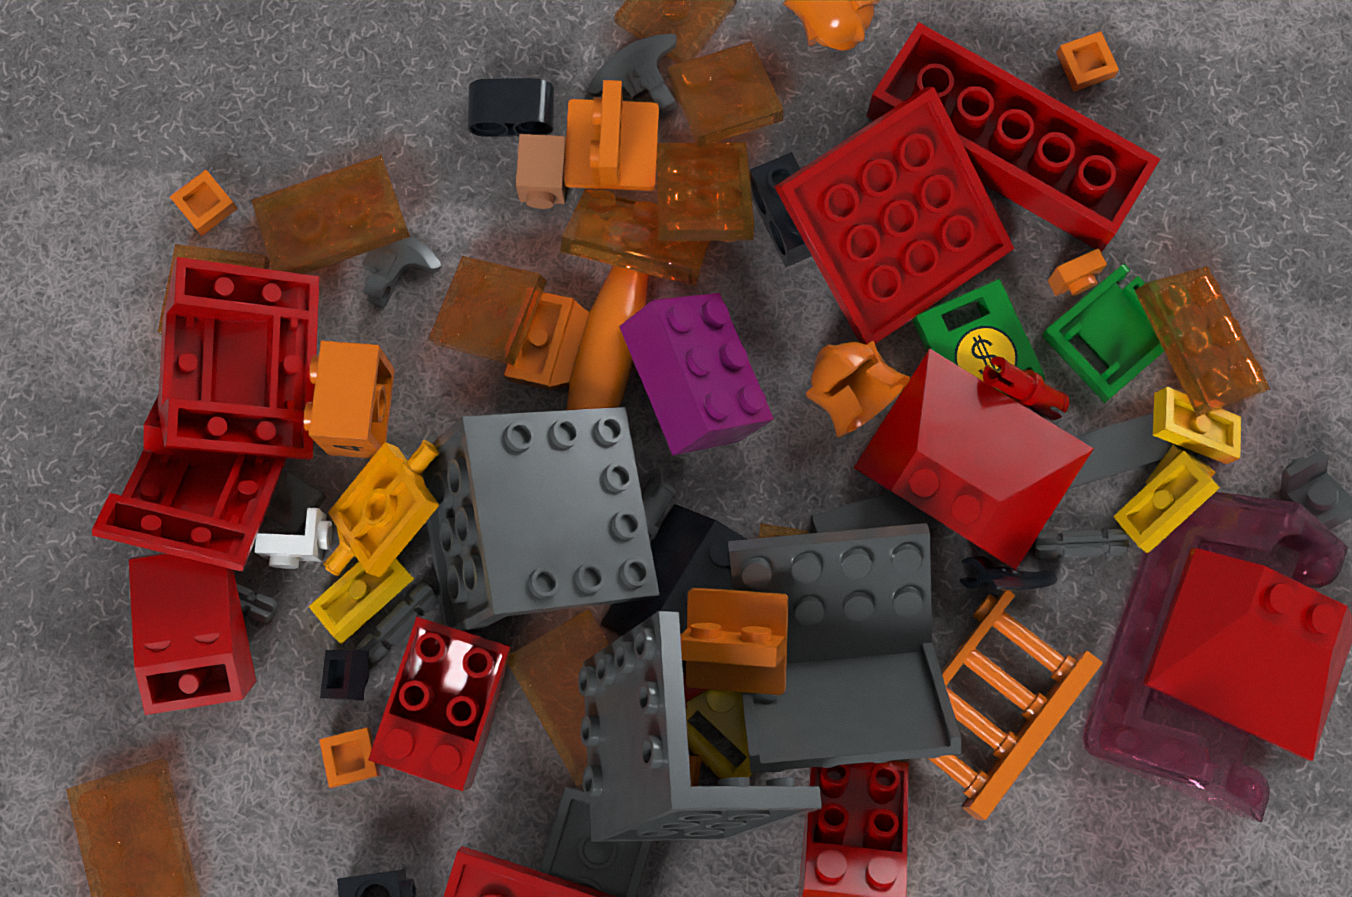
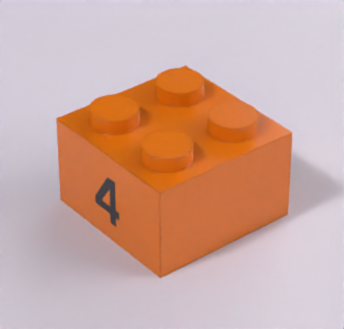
[304,341,395,459]

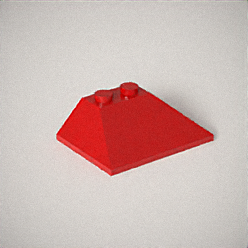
[158,257,319,460]
[854,349,1094,570]
[92,394,288,572]
[1143,548,1352,761]

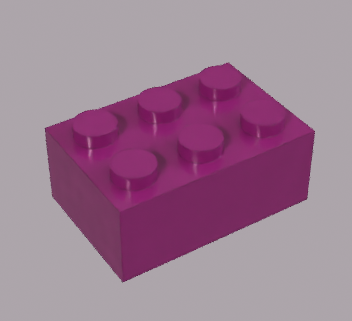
[619,293,774,455]

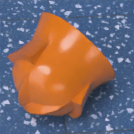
[782,0,881,51]
[806,340,910,438]

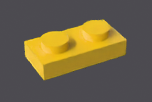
[1152,387,1241,464]
[1113,451,1220,554]
[308,558,414,644]

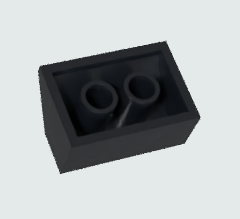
[600,504,747,670]

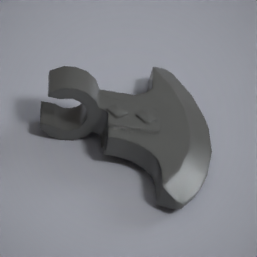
[588,33,679,115]
[347,224,441,308]

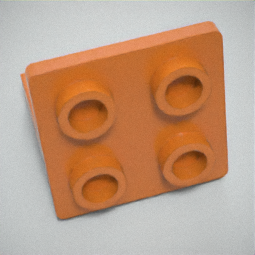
[564,80,659,191]
[680,588,788,695]

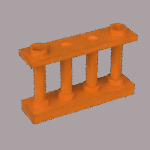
[928,591,1103,820]

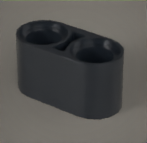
[468,78,554,137]

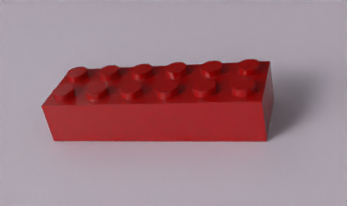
[866,22,1161,253]

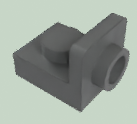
[1280,450,1352,537]

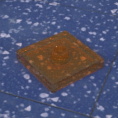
[614,0,737,69]

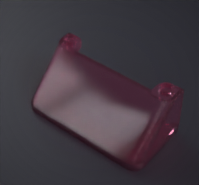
[1082,491,1348,823]

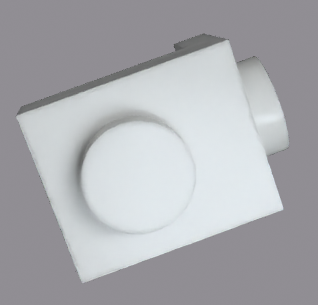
[255,508,333,569]

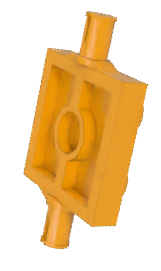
[323,440,440,577]

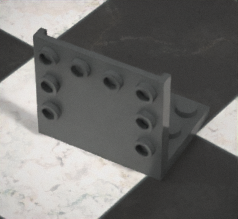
[422,407,660,634]
[728,523,961,773]
[578,611,822,842]

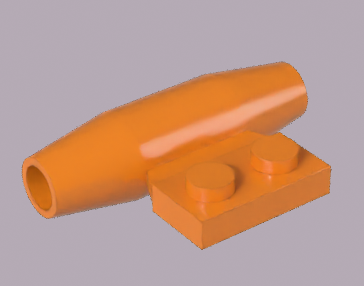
[504,261,649,410]

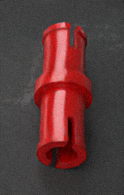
[983,356,1069,421]

